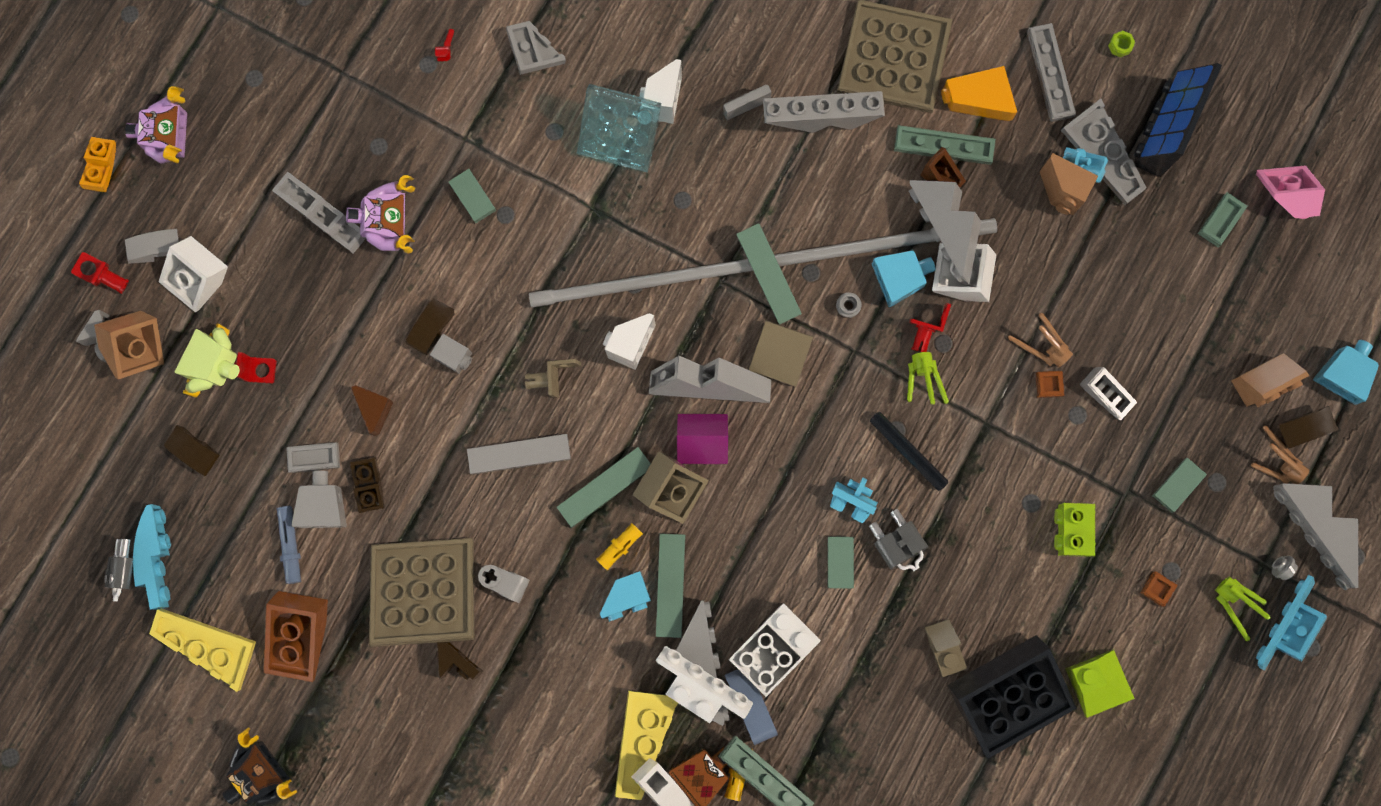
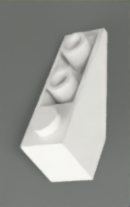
[631,758,695,806]

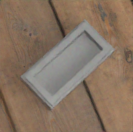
[723,85,772,121]
[287,442,340,473]

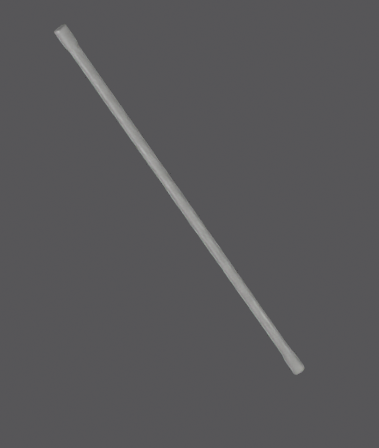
[529,218,997,308]

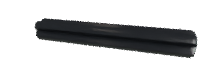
[870,412,948,491]

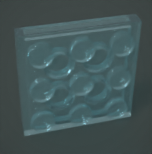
[577,84,662,173]

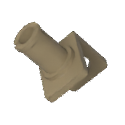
[525,359,581,398]

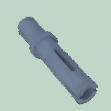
[276,506,301,584]

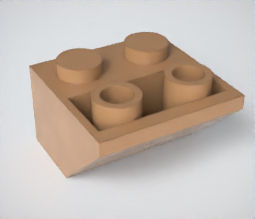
[1231,353,1309,407]

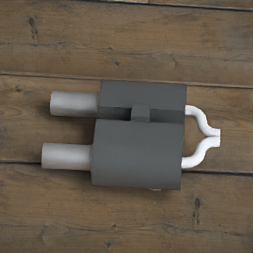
[869,509,928,571]
[105,539,133,601]

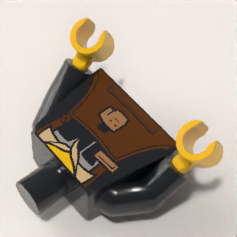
[222,727,297,806]

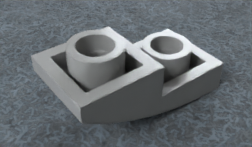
[125,229,179,264]

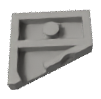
[506,21,566,75]

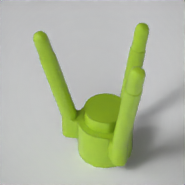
[907,352,949,405]
[1215,576,1270,641]

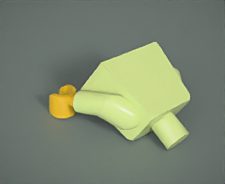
[175,323,240,398]

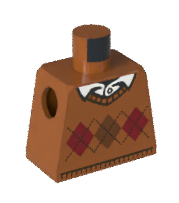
[669,747,729,806]

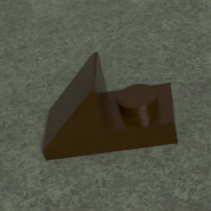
[437,642,483,680]

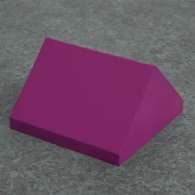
[677,414,728,464]

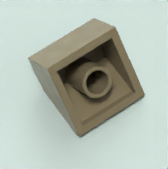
[633,451,709,524]

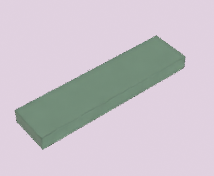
[894,125,996,165]
[736,223,802,325]
[557,447,651,528]
[656,534,685,638]
[718,736,814,806]

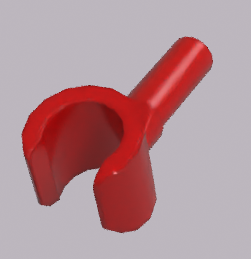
[435,29,455,61]

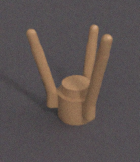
[1008,313,1073,368]
[1251,426,1309,484]

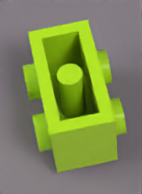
[1054,503,1095,557]

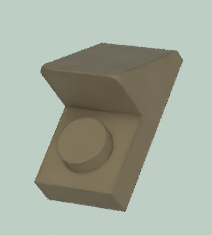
[924,619,967,677]

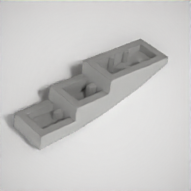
[272,172,366,254]

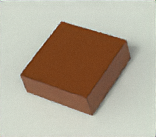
[1035,371,1064,398]
[1140,571,1178,607]

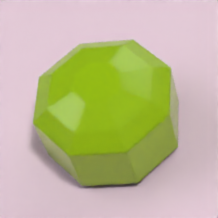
[1108,31,1135,57]

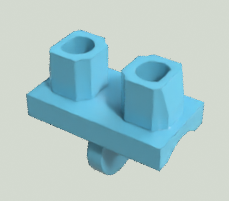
[1063,147,1108,183]
[830,477,878,523]

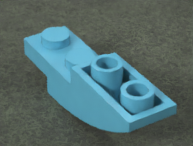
[133,504,171,610]

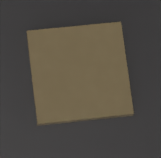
[837,0,953,113]
[369,538,475,647]

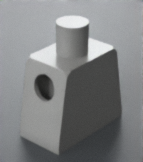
[292,471,347,528]

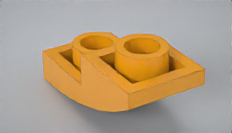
[79,137,116,192]

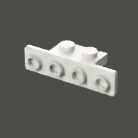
[656,646,753,723]

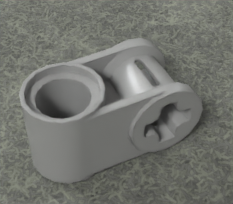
[478,565,530,603]

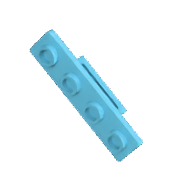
[1256,575,1327,670]

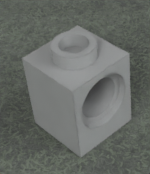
[430,334,472,374]

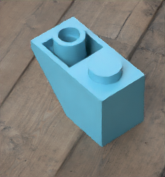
[600,571,651,622]

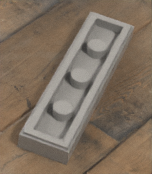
[1027,23,1076,122]
[467,434,571,475]

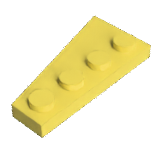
[149,608,256,692]
[615,691,678,800]

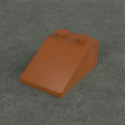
[264,591,328,682]

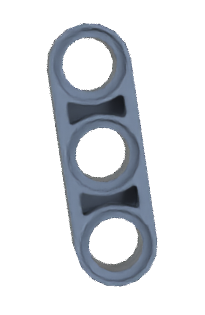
[725,669,778,745]

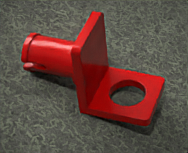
[71,252,129,294]
[908,303,951,352]
[234,352,277,384]

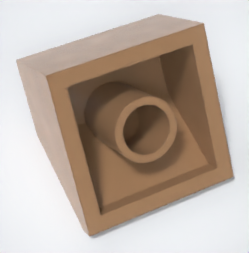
[1040,153,1098,215]
[94,311,164,380]

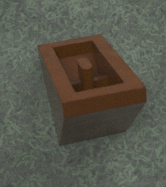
[921,147,966,188]
[351,385,393,436]

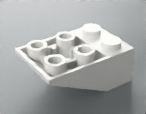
[729,603,821,697]

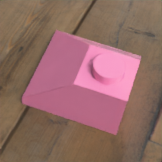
[1256,166,1325,219]

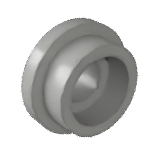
[836,293,861,318]
[1272,556,1298,580]

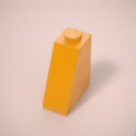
[941,66,1017,121]

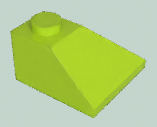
[1065,650,1135,718]

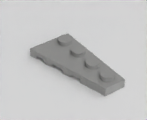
[1061,99,1146,205]

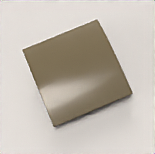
[749,320,813,387]

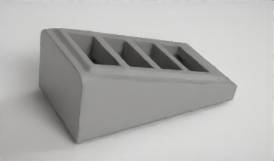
[1080,367,1137,420]

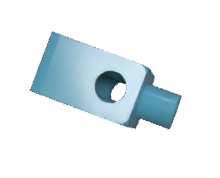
[872,251,936,307]
[1313,340,1379,405]

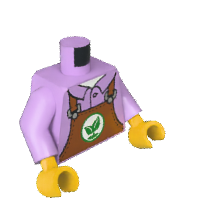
[125,86,187,163]
[346,175,415,254]

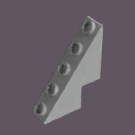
[763,91,885,133]
[909,180,981,285]
[649,356,771,403]
[1273,483,1358,590]
[676,600,729,726]

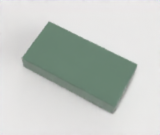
[448,169,496,223]
[1197,192,1248,247]
[1152,458,1207,513]
[827,537,854,589]

